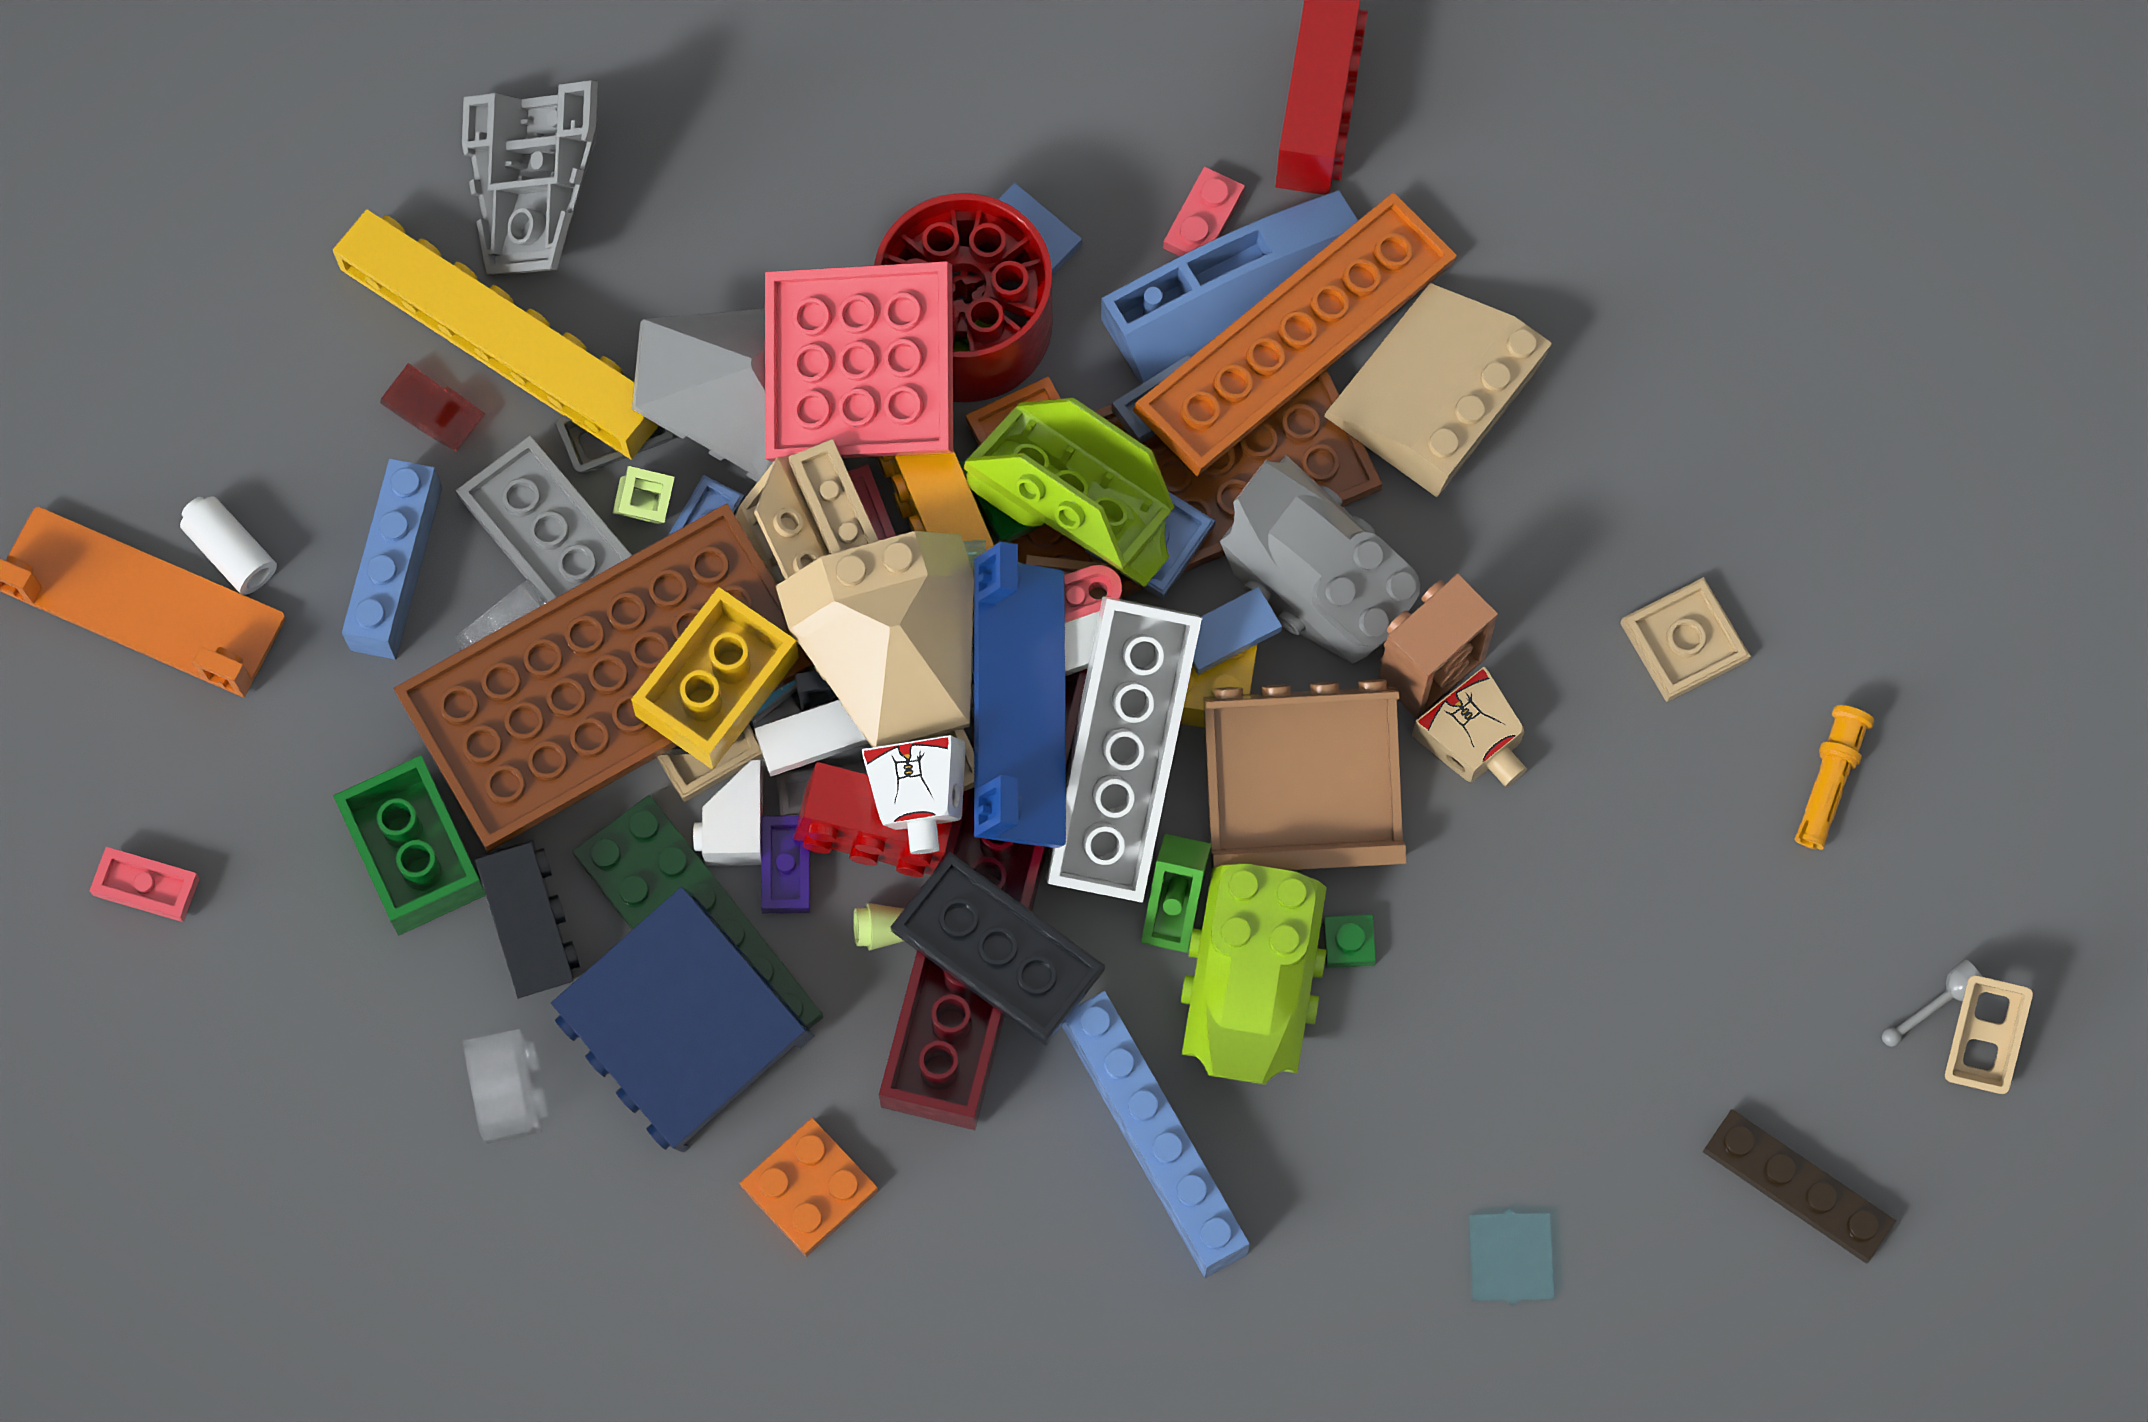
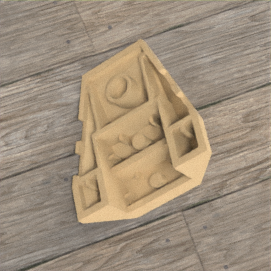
[776,531,974,748]

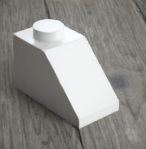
[693,760,763,866]

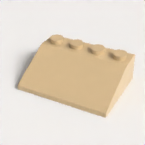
[1324,283,1552,498]

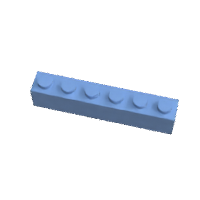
[1062,991,1250,1278]

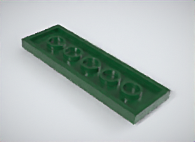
[572,795,823,1029]

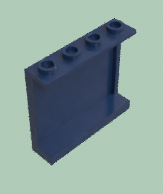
[551,886,815,1152]

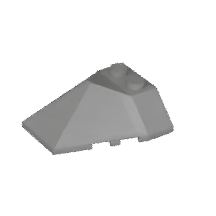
[462,80,599,276]
[632,308,773,482]

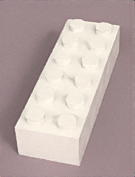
[1045,596,1202,902]

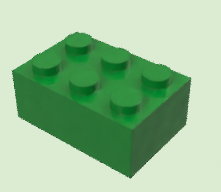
[333,755,486,936]

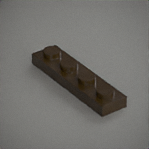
[1703,1109,1896,1264]

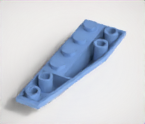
[1101,190,1358,384]

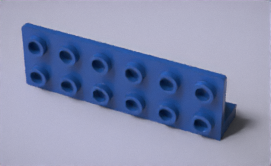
[974,542,1066,848]

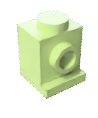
[612,466,675,524]

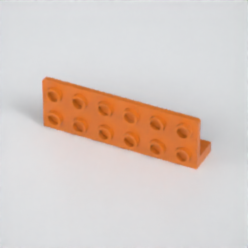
[0,507,286,698]

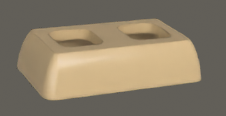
[1945,975,2033,1094]

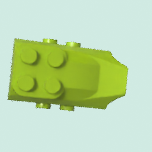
[964,398,1174,588]
[1181,864,1327,1085]

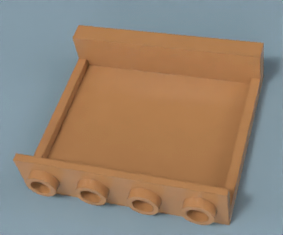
[1203,679,1407,870]

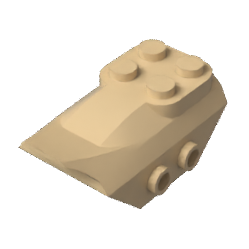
[735,456,830,585]

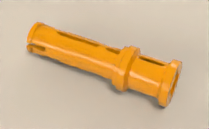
[1794,705,1874,850]

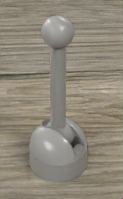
[1882,959,1986,1047]

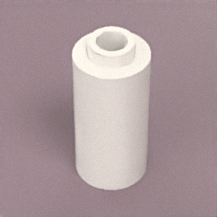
[180,496,277,595]

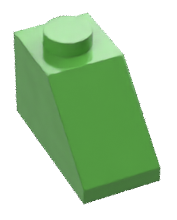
[1141,834,1211,953]

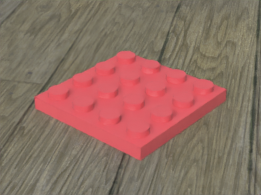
[765,262,953,462]

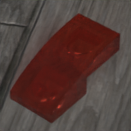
[380,363,485,451]

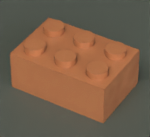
[1379,574,1498,719]

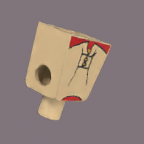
[1412,667,1527,788]

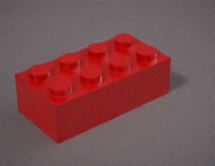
[1275,0,1368,195]

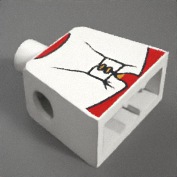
[862,735,966,854]

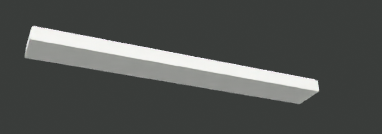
[754,611,1100,777]

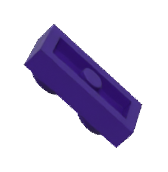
[761,816,810,914]

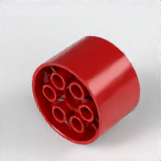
[874,193,1053,402]

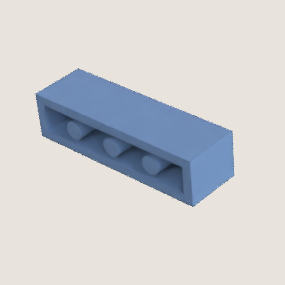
[342,458,442,660]

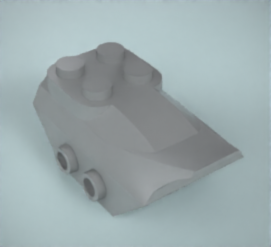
[1220,455,1421,664]

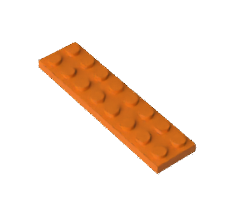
[1133,192,1457,476]

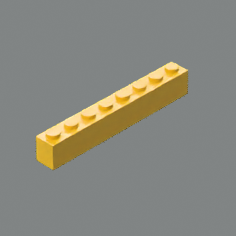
[333,209,659,460]

